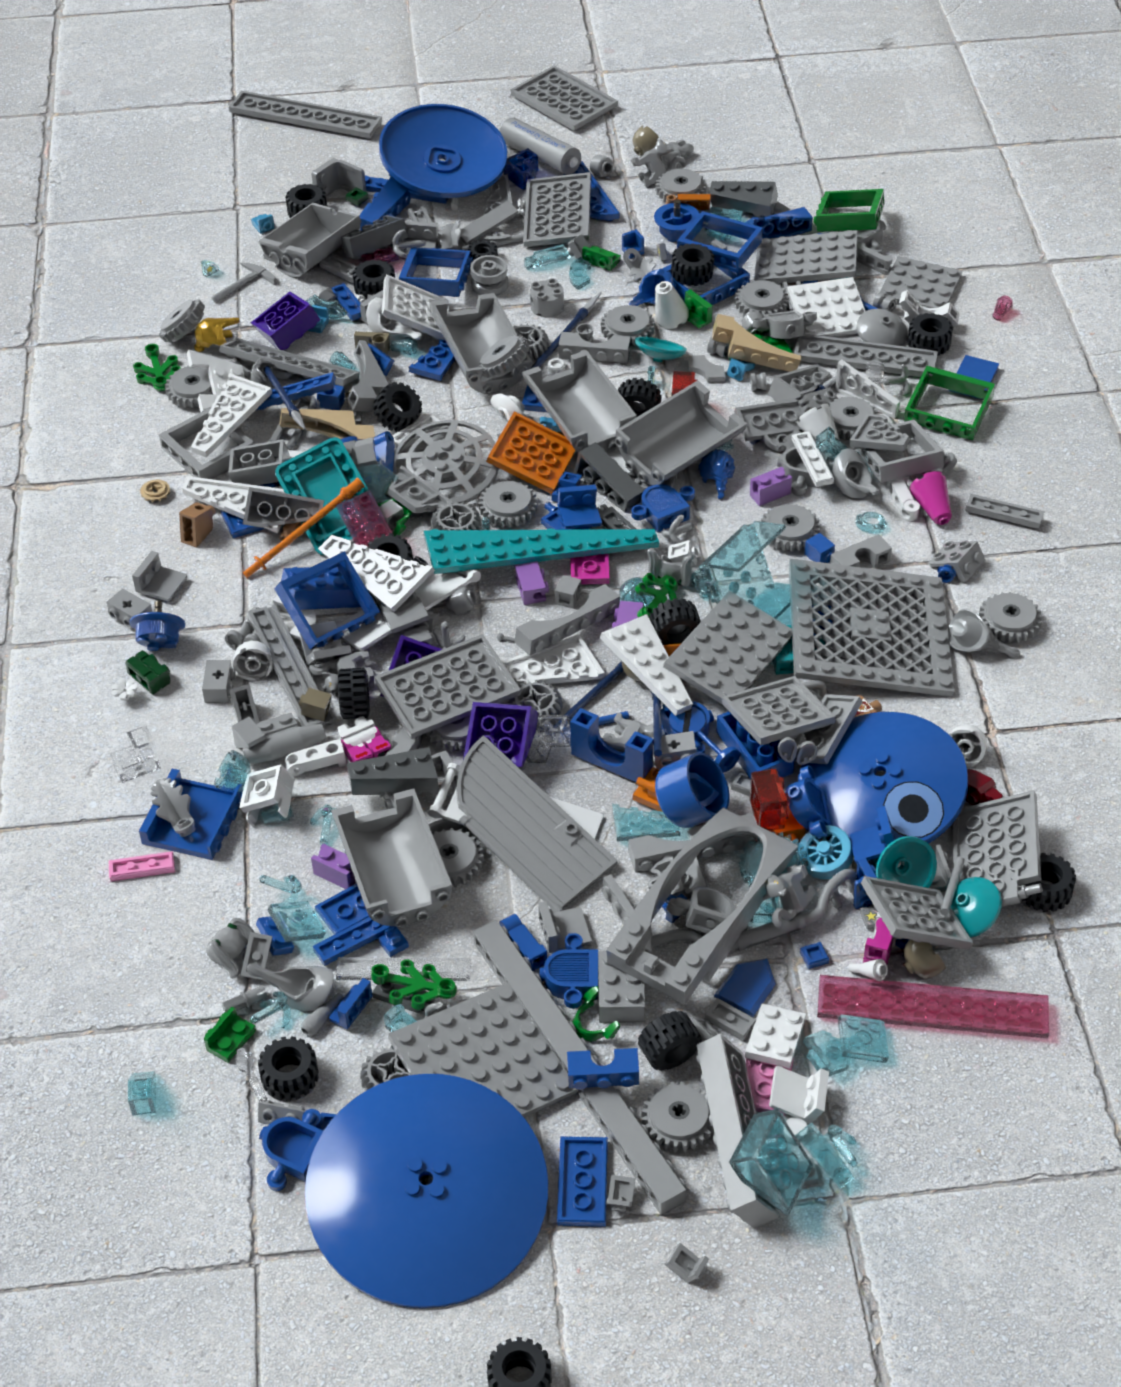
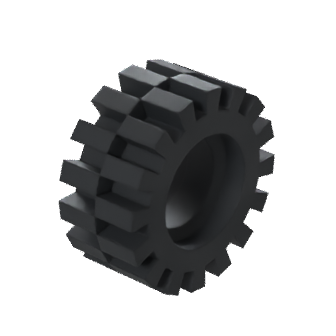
[468,239,498,261]

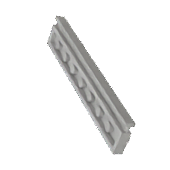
[248,604,333,726]

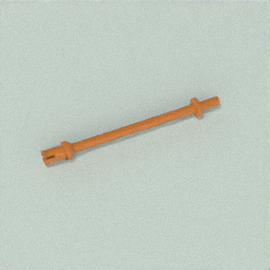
[243,478,365,578]

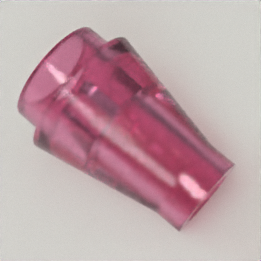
[992,295,1013,321]

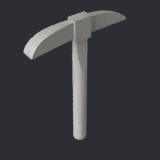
[211,263,275,302]

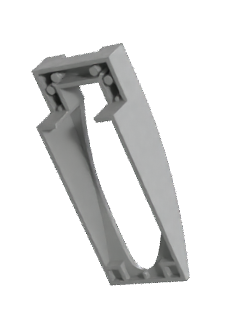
[606,808,799,1005]

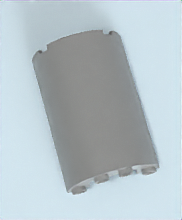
[430,293,532,394]
[522,350,637,453]
[615,380,747,485]
[331,789,452,928]

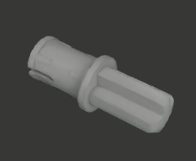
[222,985,268,1012]

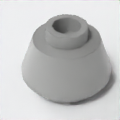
[314,287,336,309]

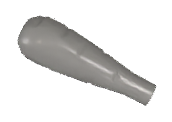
[301,993,344,1036]

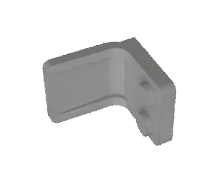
[311,158,366,196]

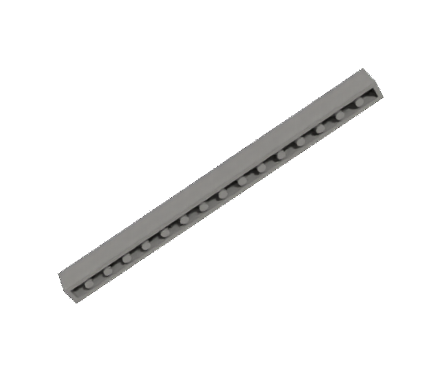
[473,920,687,1215]

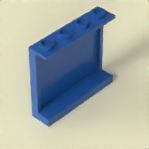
[139,768,243,860]

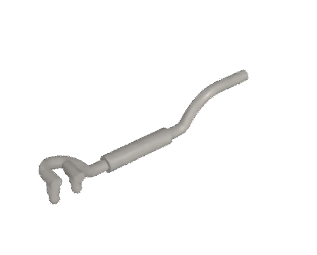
[643,869,856,951]

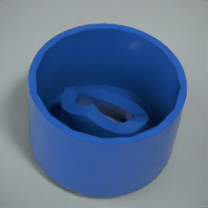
[655,752,730,828]

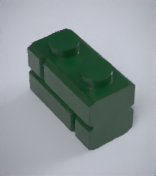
[125,650,171,695]

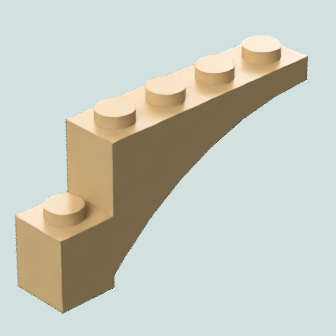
[712,314,801,372]
[280,408,375,448]

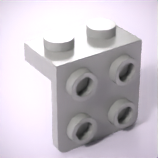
[929,540,985,582]

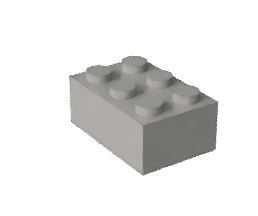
[228,439,290,485]
[598,951,645,1023]

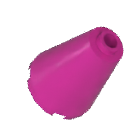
[910,471,952,525]

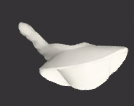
[366,297,422,343]
[490,393,530,421]

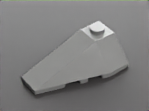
[768,364,830,402]
[243,487,324,528]

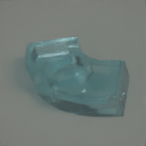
[569,257,591,290]
[305,294,348,319]

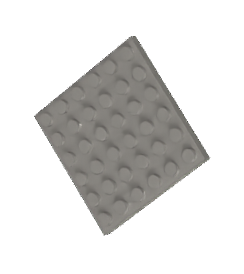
[388,982,578,1118]

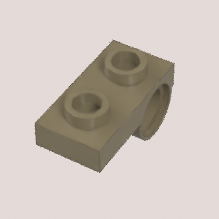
[354,331,391,355]

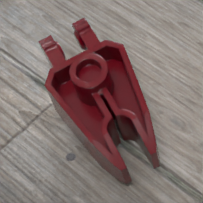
[966,769,1003,805]

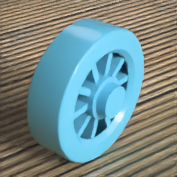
[798,825,854,879]

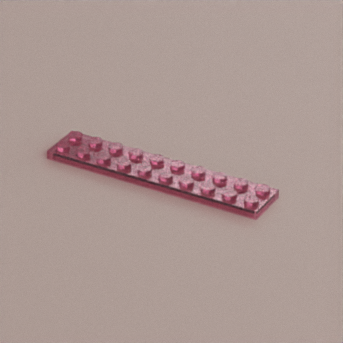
[817,975,1049,1039]

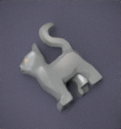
[631,139,686,187]
[308,650,375,694]
[602,713,656,764]
[762,865,816,928]

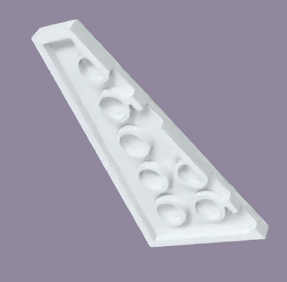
[191,373,272,457]
[318,535,435,612]
[600,614,693,716]

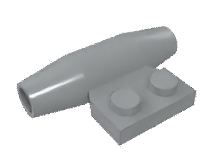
[243,713,326,765]

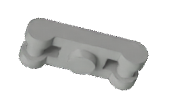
[857,242,893,275]

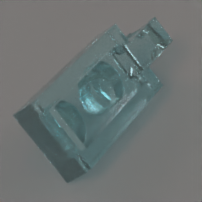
[524,244,571,270]

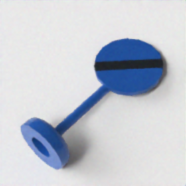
[669,707,740,773]

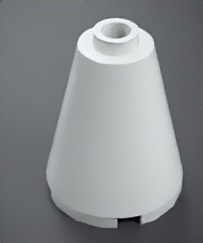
[655,281,689,329]
[797,404,841,457]

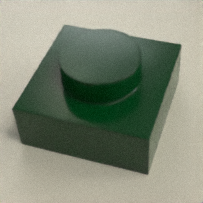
[345,187,369,206]

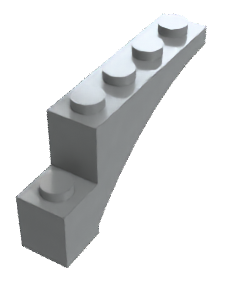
[347,340,389,412]

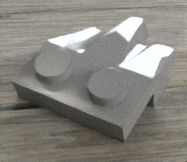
[648,856,708,899]

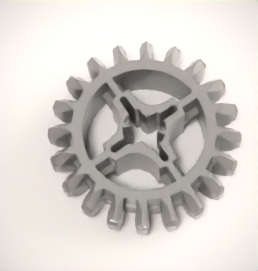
[513,323,549,360]
[431,501,482,530]
[508,680,563,729]
[360,1045,410,1091]

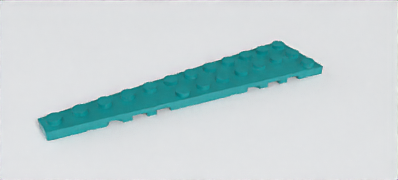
[424,528,659,574]

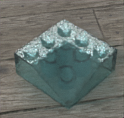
[729,1109,813,1215]

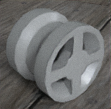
[750,372,766,391]

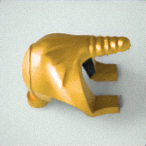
[194,317,240,352]

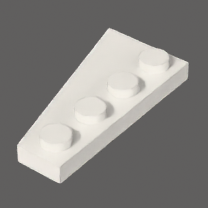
[835,359,900,419]

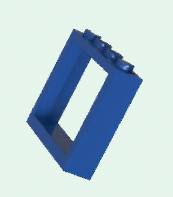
[677,211,763,272]
[662,245,750,305]
[399,247,473,297]
[274,551,380,650]

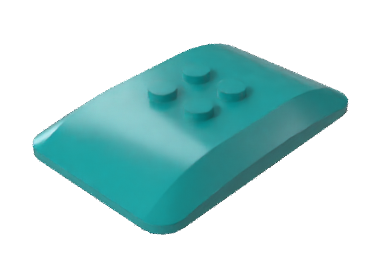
[275,437,384,555]

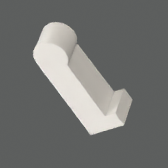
[886,477,920,521]
[285,739,347,776]

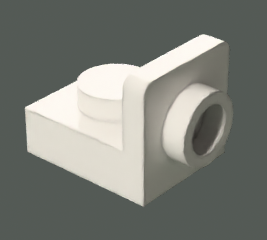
[668,540,699,566]

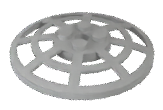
[392,420,499,504]

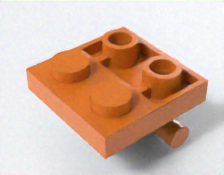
[633,767,663,813]

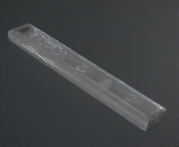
[336,957,471,981]

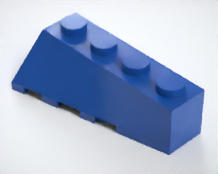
[359,174,411,230]
[745,207,813,239]

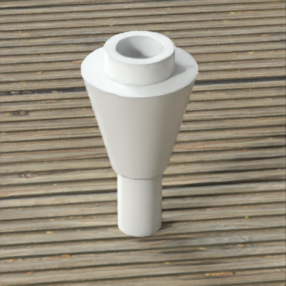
[848,959,888,981]

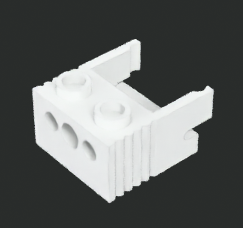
[239,765,295,827]

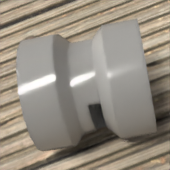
[873,291,897,312]
[576,323,593,343]
[707,337,729,357]

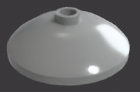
[856,309,908,346]

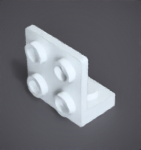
[769,1066,829,1124]

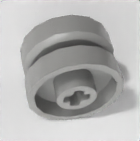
[470,255,508,296]

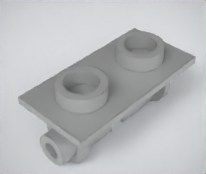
[258,1100,306,1124]

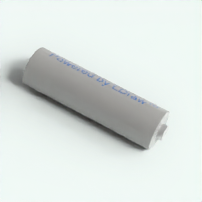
[500,118,582,175]

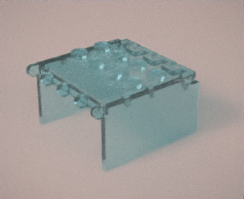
[699,521,791,619]

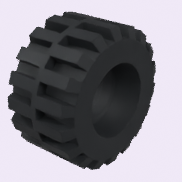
[285,184,327,218]
[671,243,714,286]
[353,260,395,300]
[907,313,953,356]
[618,378,662,418]
[373,382,422,432]
[368,533,414,561]
[649,598,701,645]
[338,667,370,719]
[1020,853,1076,912]
[638,1011,702,1071]
[258,1036,319,1101]
[487,1337,552,1387]

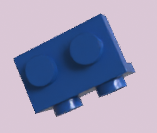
[853,858,877,909]

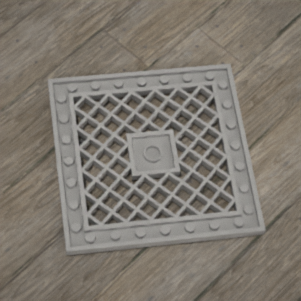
[788,559,955,697]

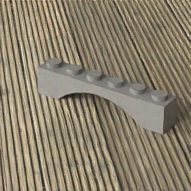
[515,584,620,655]
[628,813,759,872]

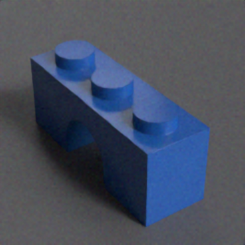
[567,1048,639,1089]

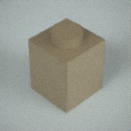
[299,688,332,721]

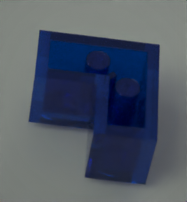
[504,148,539,190]

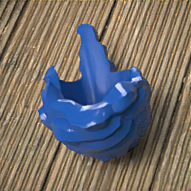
[629,268,676,306]
[698,449,735,499]

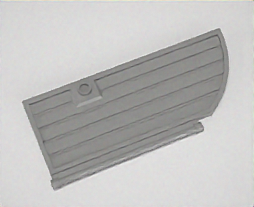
[456,735,617,912]

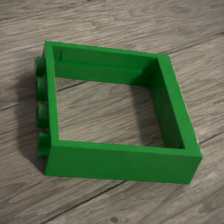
[813,189,885,232]
[904,366,995,441]

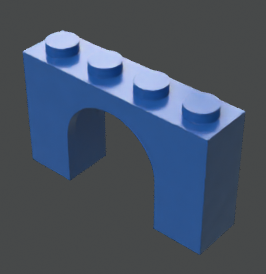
[570,708,654,782]

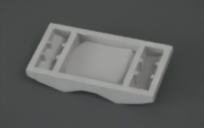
[372,592,429,634]

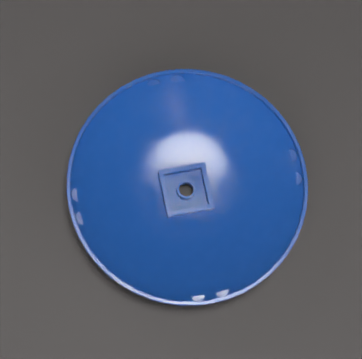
[305,1074,548,1308]

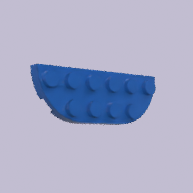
[563,161,620,221]

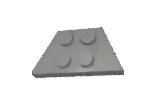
[388,466,454,513]

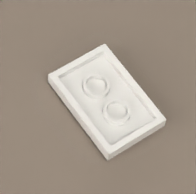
[745,1004,806,1068]

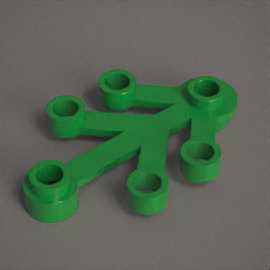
[133,344,181,391]
[635,573,678,619]
[371,959,457,1010]

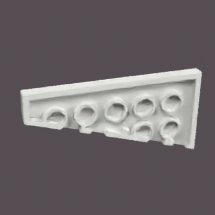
[182,476,285,534]
[502,634,605,687]

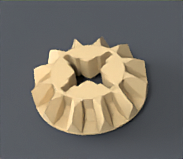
[140,479,170,503]

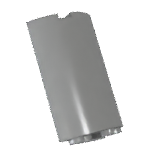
[259,203,361,277]

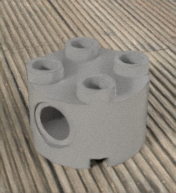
[530,278,564,318]

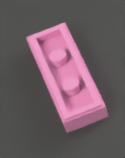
[109,851,175,882]

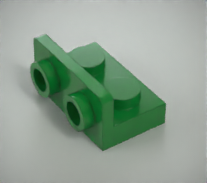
[582,245,621,271]
[685,289,713,328]
[204,1007,256,1063]

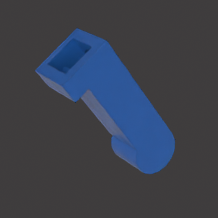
[373,431,395,481]
[499,913,547,971]

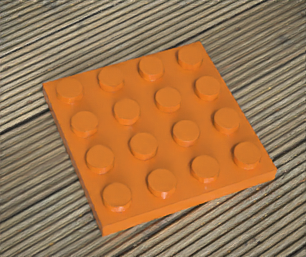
[486,411,576,494]

